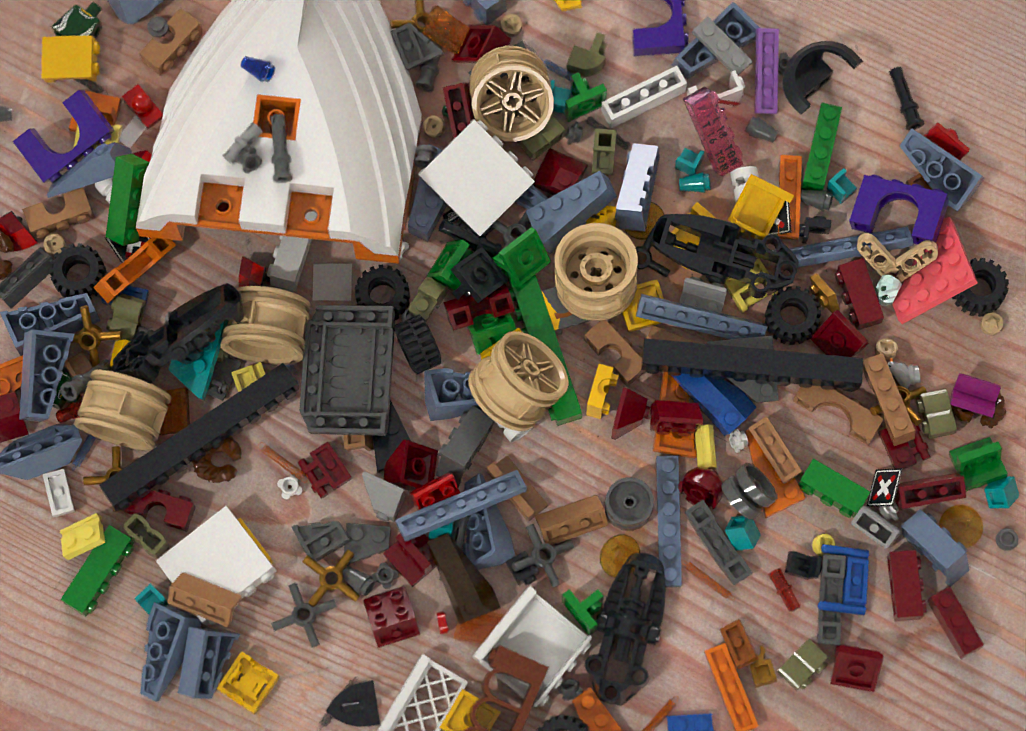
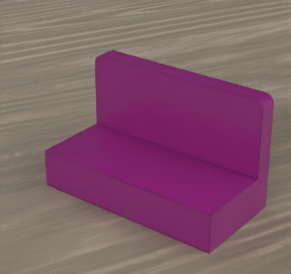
[950,373,1001,417]

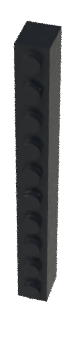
[641,338,863,392]
[99,363,299,512]

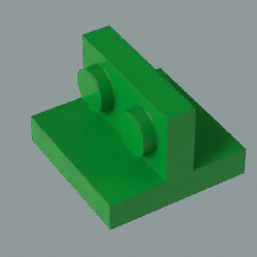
[564,72,607,123]
[493,227,551,288]
[425,240,473,292]
[467,313,516,355]
[949,437,1008,491]
[562,589,604,636]

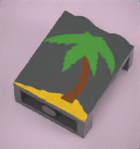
[541,287,600,336]

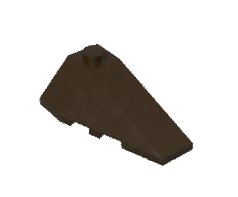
[427,533,501,624]

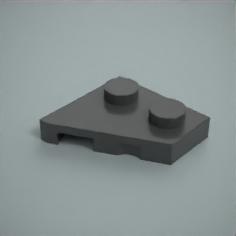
[291,521,350,562]
[344,523,391,566]

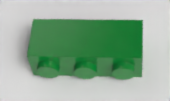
[798,458,870,518]

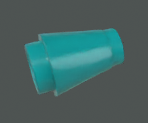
[679,172,711,193]

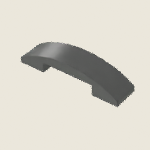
[684,500,752,586]
[817,554,846,645]

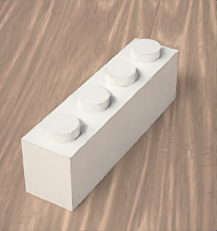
[601,66,687,129]
[267,211,317,291]

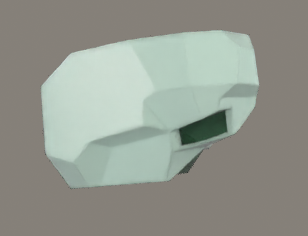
[875,274,902,306]

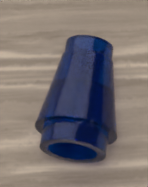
[240,56,275,82]

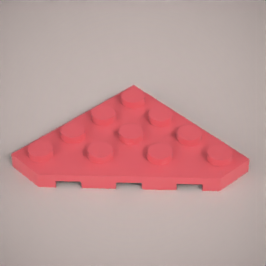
[892,217,978,324]

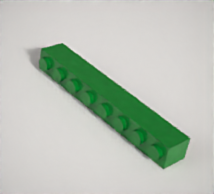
[502,269,582,426]

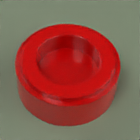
[436,611,449,634]

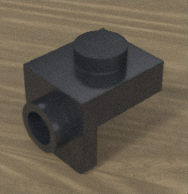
[799,216,831,244]
[506,551,539,586]
[785,551,822,580]

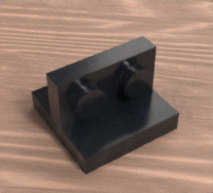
[451,247,509,303]

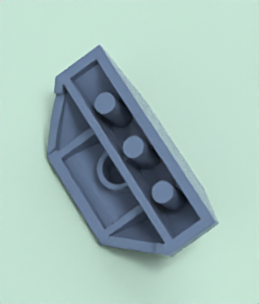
[0,424,82,480]

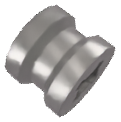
[414,145,438,168]

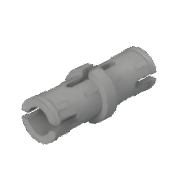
[222,122,263,165]

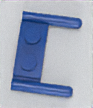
[818,544,869,615]

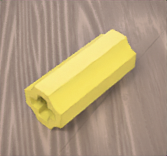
[695,424,717,470]

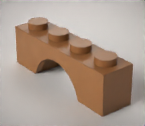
[863,353,915,446]
[793,386,884,445]

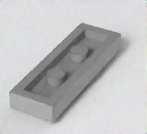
[692,16,752,75]

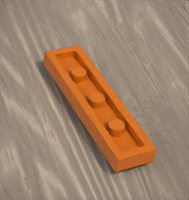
[777,155,802,240]
[704,643,759,731]

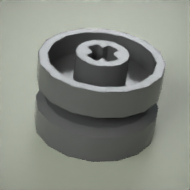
[722,463,778,520]
[605,477,654,531]

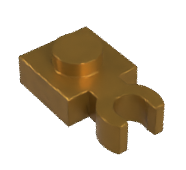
[749,645,777,688]

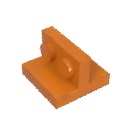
[69,89,122,140]

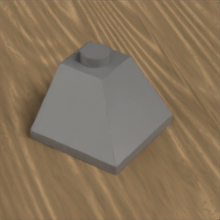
[362,471,406,522]

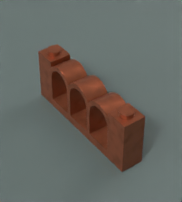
[463,645,549,731]

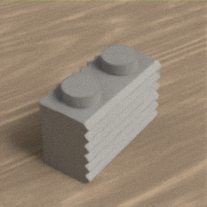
[851,506,902,549]

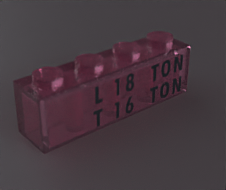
[683,86,743,176]

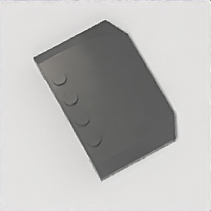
[299,305,395,436]

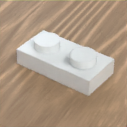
[43,469,75,517]

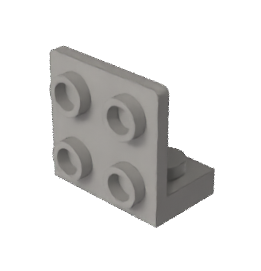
[679,277,727,313]

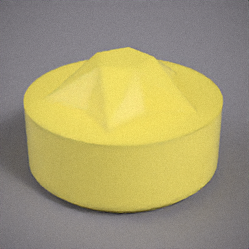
[812,534,835,557]

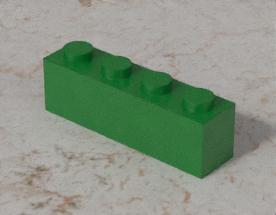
[801,103,842,190]
[105,154,149,246]
[60,525,134,617]

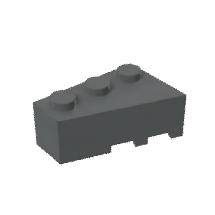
[436,406,494,488]

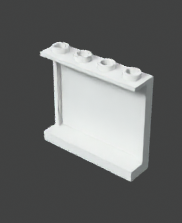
[418,119,535,236]
[156,506,277,626]
[471,586,592,708]

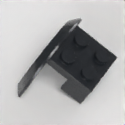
[783,41,863,115]

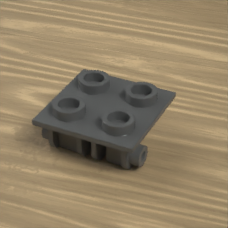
[207,357,242,401]

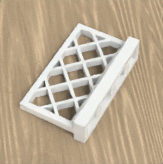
[377,654,468,731]

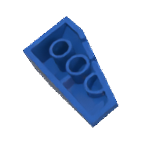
[671,374,757,436]

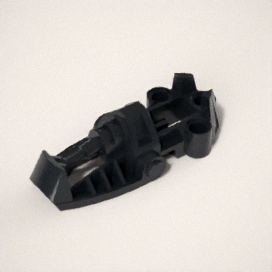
[650,214,799,299]
[112,283,244,384]
[585,553,666,706]

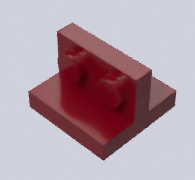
[810,309,869,357]
[383,533,436,587]
[830,644,883,692]

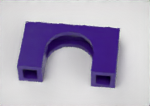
[632,0,688,56]
[12,90,115,183]
[849,175,949,244]

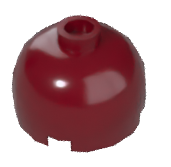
[678,467,723,509]

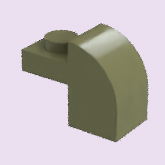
[566,32,607,77]
[592,128,617,175]
[407,276,449,322]

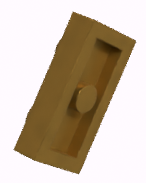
[809,273,840,313]

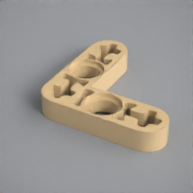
[857,233,938,282]

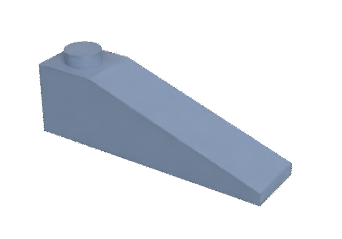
[140,602,202,702]

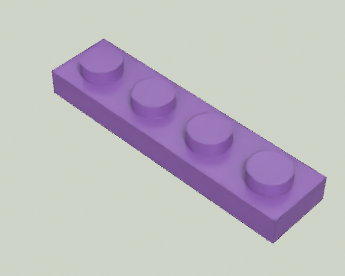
[755,28,779,114]

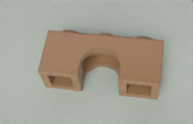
[139,8,202,76]
[22,187,94,238]
[584,320,646,387]

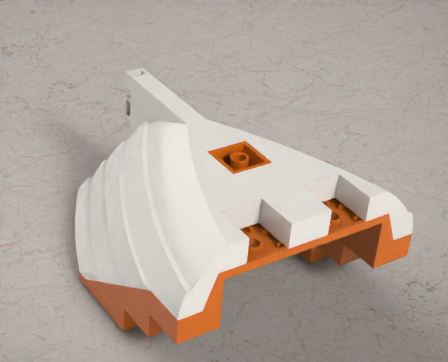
[136,0,422,264]

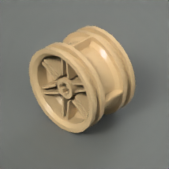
[469,46,554,142]
[555,223,638,321]
[221,286,311,365]
[468,332,569,431]
[74,370,171,451]

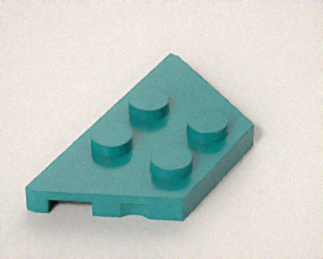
[168,320,228,401]

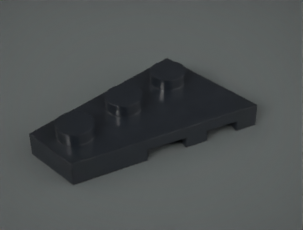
[373,399,411,473]

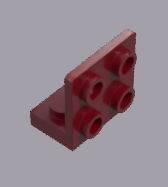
[363,587,420,648]

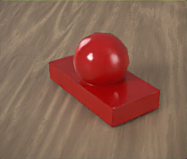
[121,84,163,130]
[924,122,970,160]

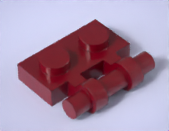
[878,421,931,470]
[297,442,352,499]

